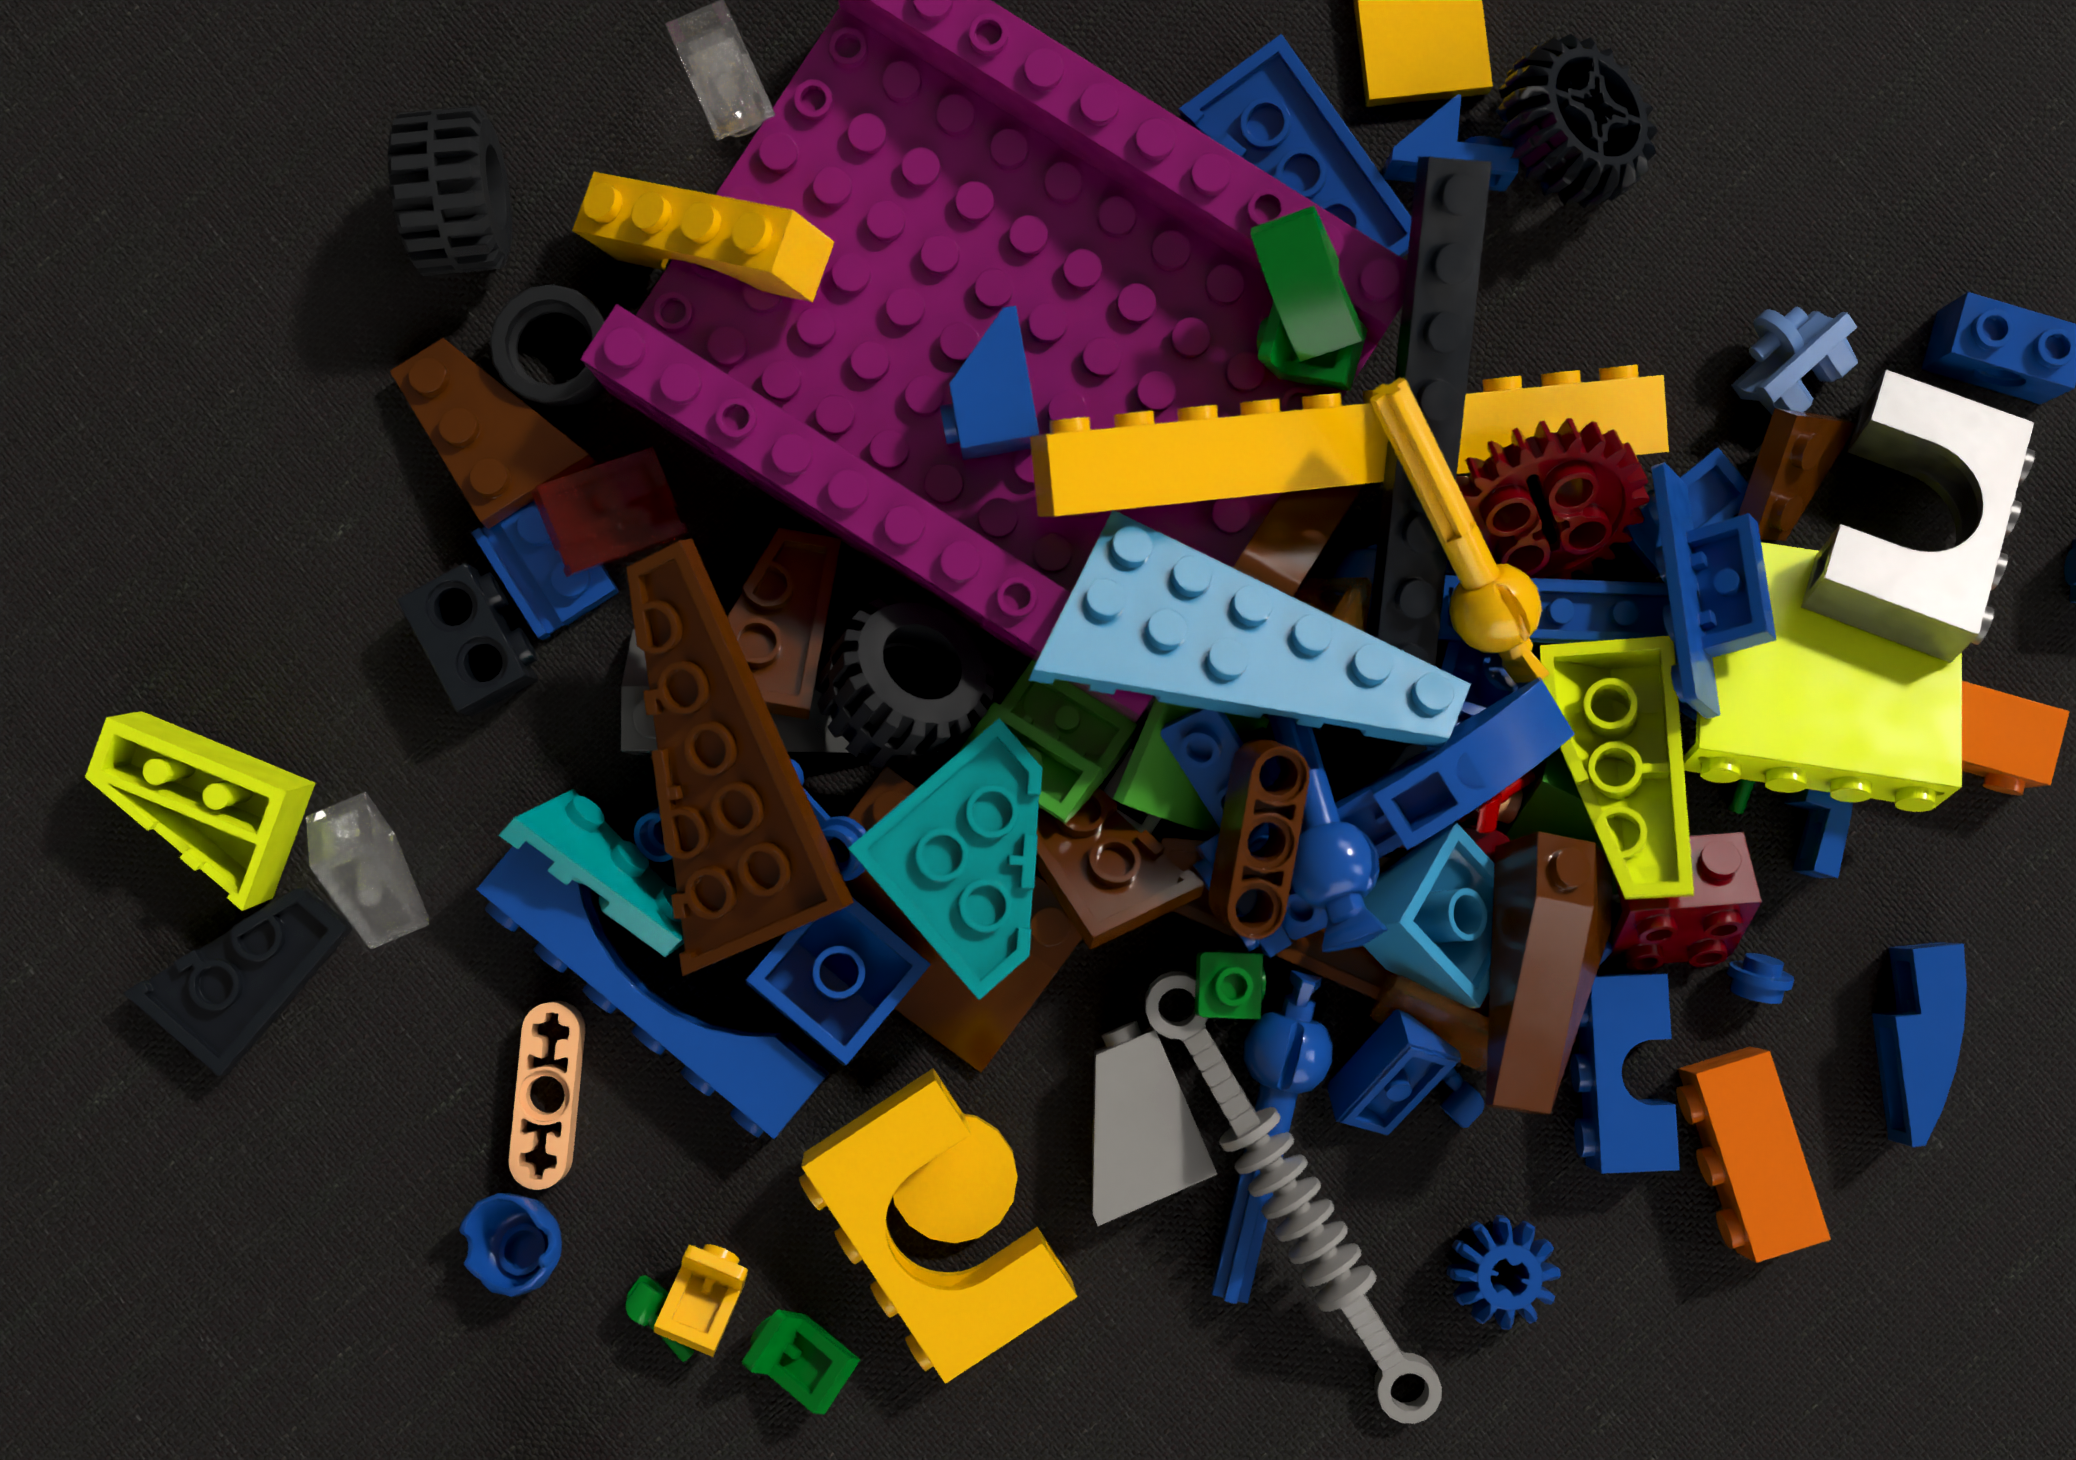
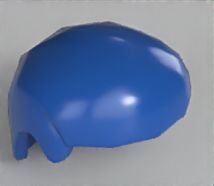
[459,1193,562,1297]

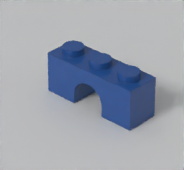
[1571,971,1680,1174]

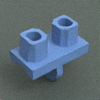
[1731,307,1858,414]

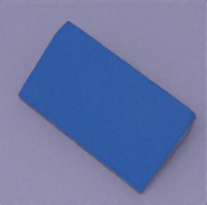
[1328,1009,1462,1135]

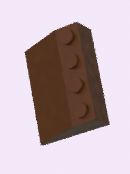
[836,766,1082,1072]

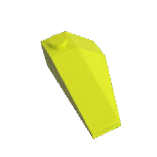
[1540,636,1694,900]

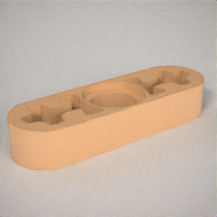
[509,1001,585,1190]

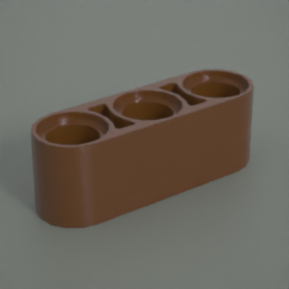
[1233,484,1363,597]
[1209,738,1309,940]

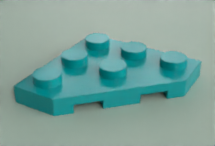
[848,718,1042,1000]

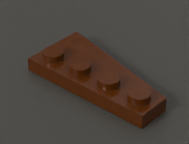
[961,733,1205,950]

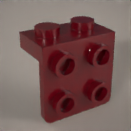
[1606,832,1762,972]

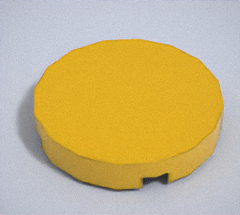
[893,1113,1018,1243]

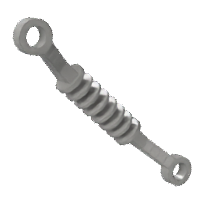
[1145,971,1442,1424]

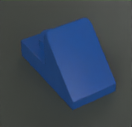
[1383,94,1519,192]

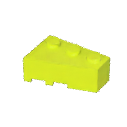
[85,711,315,911]

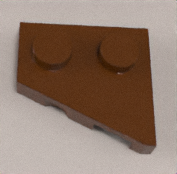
[1738,408,1855,541]

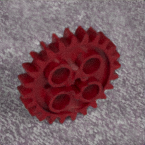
[1447,418,1650,580]

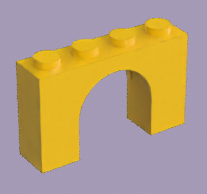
[799,1068,1077,1384]

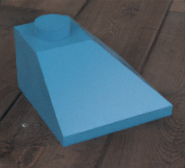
[1363,822,1494,1008]

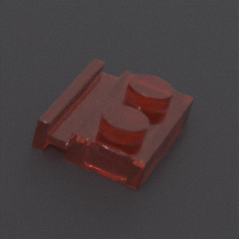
[531,447,688,578]

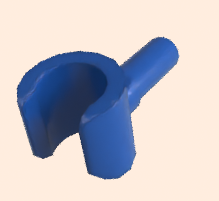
[1440,1067,1484,1128]

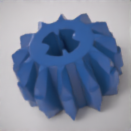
[1447,1215,1561,1329]

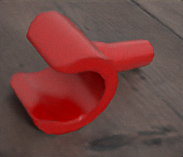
[1458,770,1536,833]

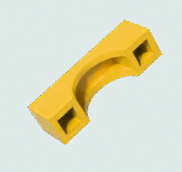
[572,172,834,302]

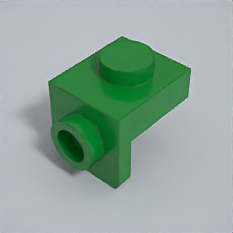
[1257,301,1368,391]
[1195,948,1266,1019]
[742,1310,860,1415]

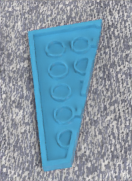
[1028,510,1471,748]

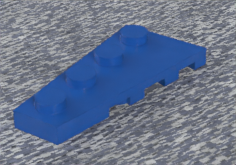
[1179,34,1412,257]

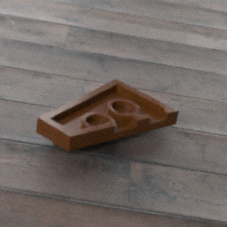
[390,338,595,529]
[727,528,841,720]

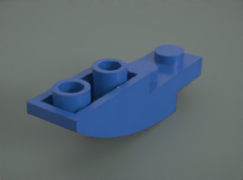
[1335,677,1575,859]

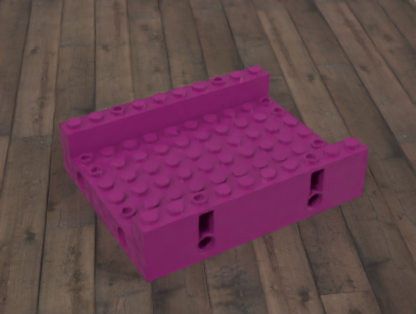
[580,0,1407,723]

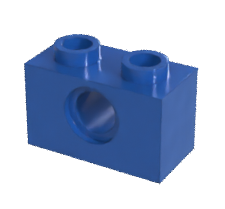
[1922,292,2076,405]

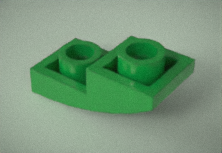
[1251,205,1363,362]

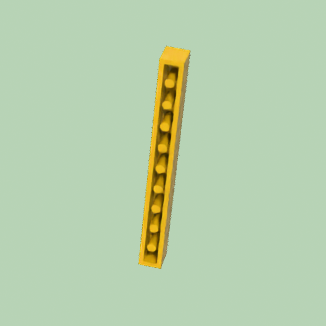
[1030,365,1669,517]

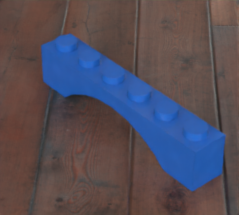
[476,841,829,1139]

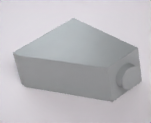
[1091,1021,1217,1226]

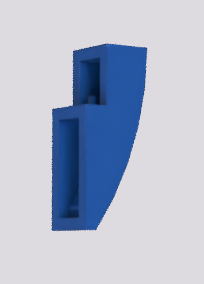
[1872,942,1967,1147]

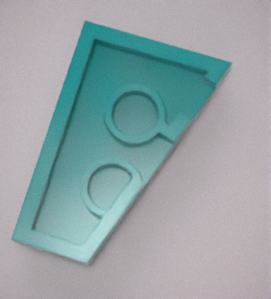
[499,789,684,957]

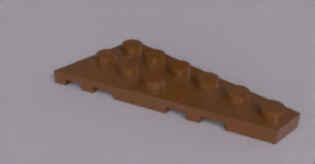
[626,538,854,976]

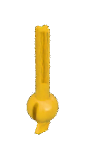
[1369,378,1549,683]

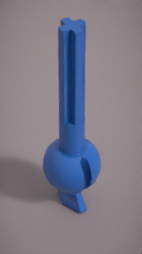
[1268,714,1387,953]
[1211,970,1333,1304]

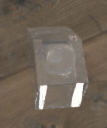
[306,792,429,950]

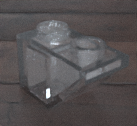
[665,0,775,141]

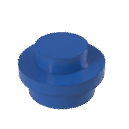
[1727,953,1794,1004]

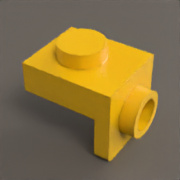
[653,1244,748,1357]

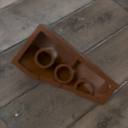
[1485,832,1613,1115]

